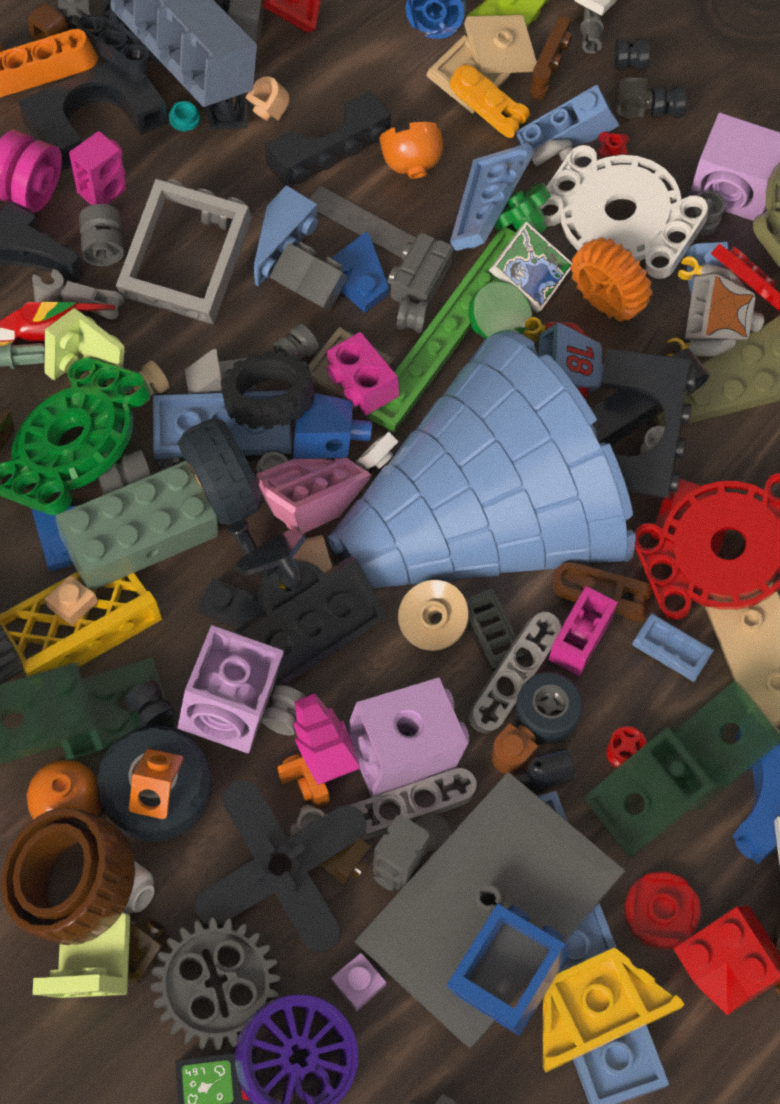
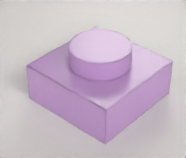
[331,953,386,1011]

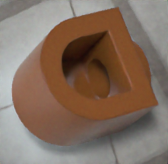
[491,723,538,774]

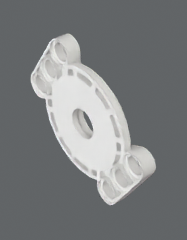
[539,145,708,279]

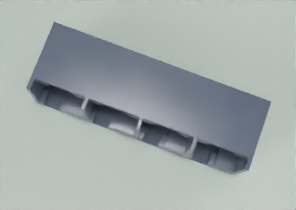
[111,0,257,107]

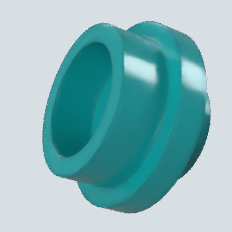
[169,101,200,132]

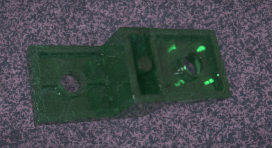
[0,657,174,764]
[583,681,780,858]

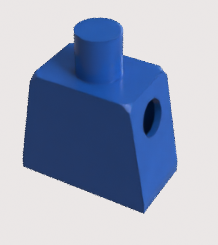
[293,393,372,459]

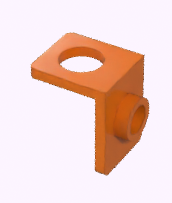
[129,749,183,819]

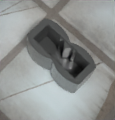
[269,242,349,311]

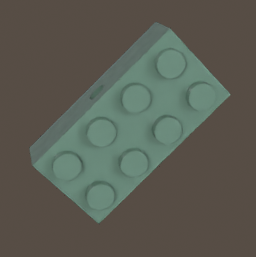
[55,461,218,591]

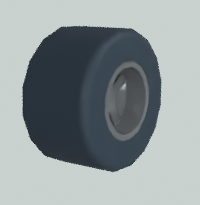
[515,672,583,744]

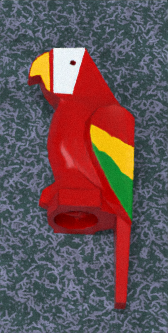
[0,302,115,346]

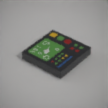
[175,1051,259,1104]

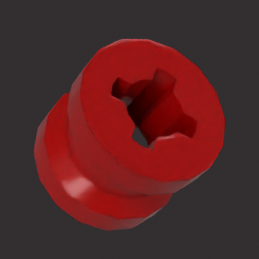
[606,726,647,771]

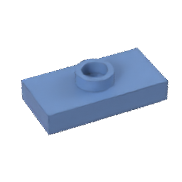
[632,613,714,682]

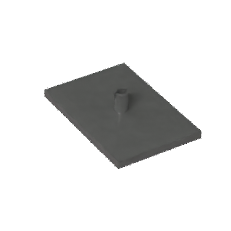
[354,772,625,1050]

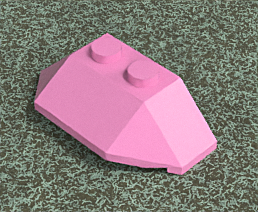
[255,457,372,534]

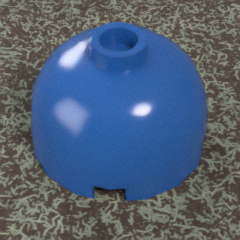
[406,0,467,39]

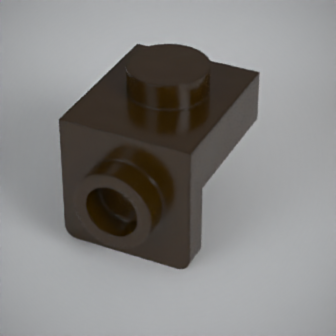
[319,837,371,886]

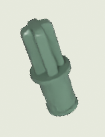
[0,342,45,369]

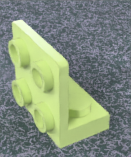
[45,308,124,386]
[32,913,130,998]

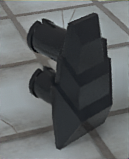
[206,94,249,130]

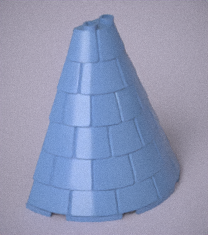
[327,330,635,589]

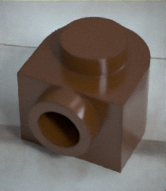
[28,3,69,41]

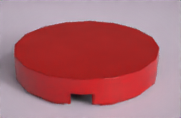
[624,871,702,949]

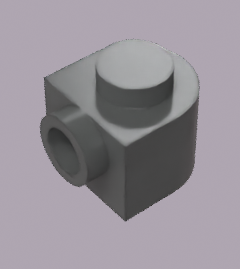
[58,0,92,26]

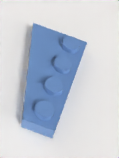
[450,143,535,251]

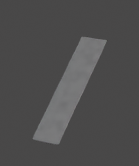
[309,186,416,258]

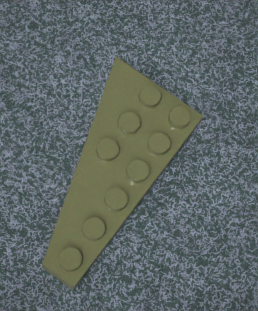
[653,315,780,427]

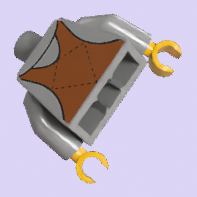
[666,256,764,357]

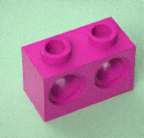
[69,131,127,205]
[326,332,400,416]

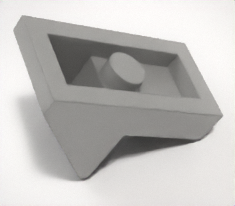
[185,349,256,394]

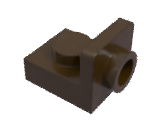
[128,918,172,985]

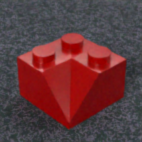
[673,905,780,1015]

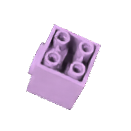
[689,113,780,221]
[177,625,284,754]
[347,678,469,797]

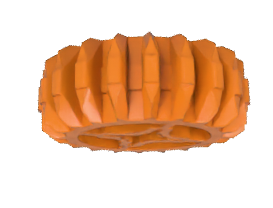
[570,237,653,322]

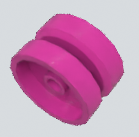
[0,129,62,213]

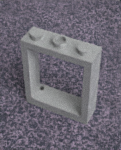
[116,179,252,325]

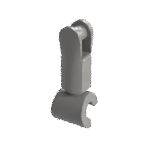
[32,269,124,320]

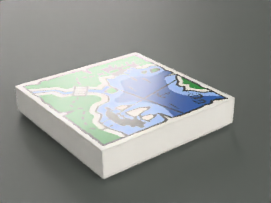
[489,222,573,313]

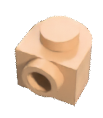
[245,76,289,121]

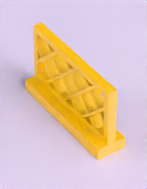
[0,572,162,691]

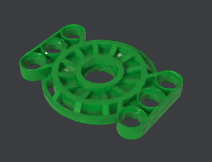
[0,358,151,516]

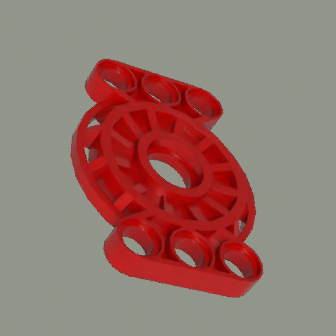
[634,473,780,621]

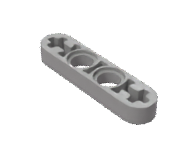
[468,612,561,733]
[349,768,477,841]

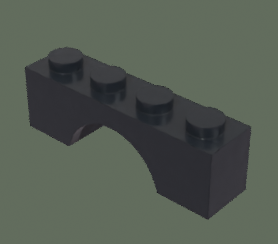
[265,90,391,187]

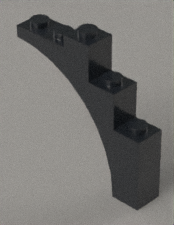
[0,201,84,283]

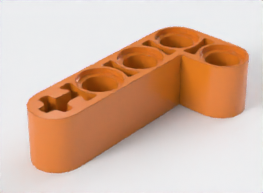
[0,29,98,98]

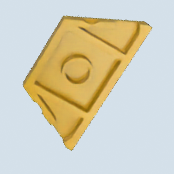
[543,947,684,1073]

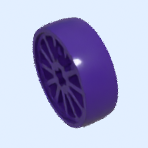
[235,994,358,1104]

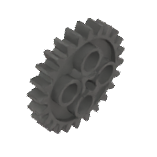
[151,918,280,1051]

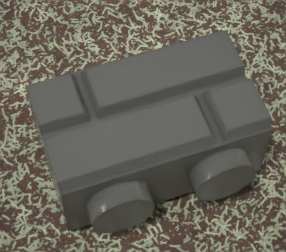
[388,233,454,306]
[373,815,430,891]

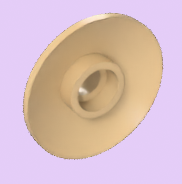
[398,580,469,651]

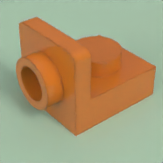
[277,754,329,809]

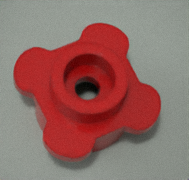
[598,132,629,158]

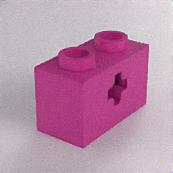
[548,586,618,677]

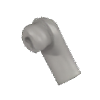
[531,140,574,167]

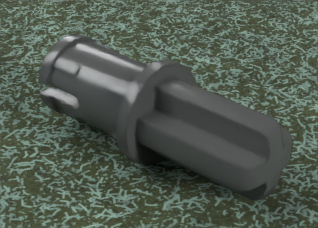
[580,6,604,54]

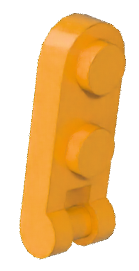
[450,65,530,138]

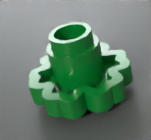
[494,183,551,234]

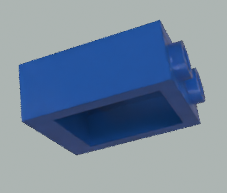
[446,903,570,1036]

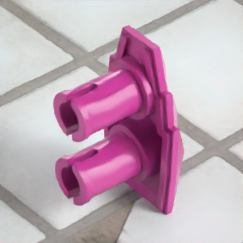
[293,693,360,785]

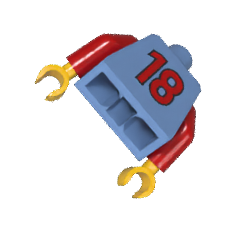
[523,317,605,399]

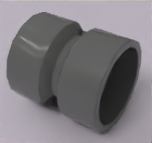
[79,204,124,266]
[97,449,151,495]

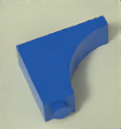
[732,717,780,864]

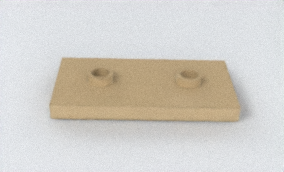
[705,581,780,730]

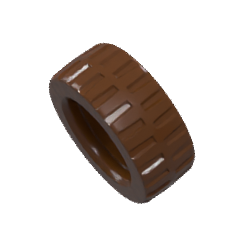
[1,807,135,945]

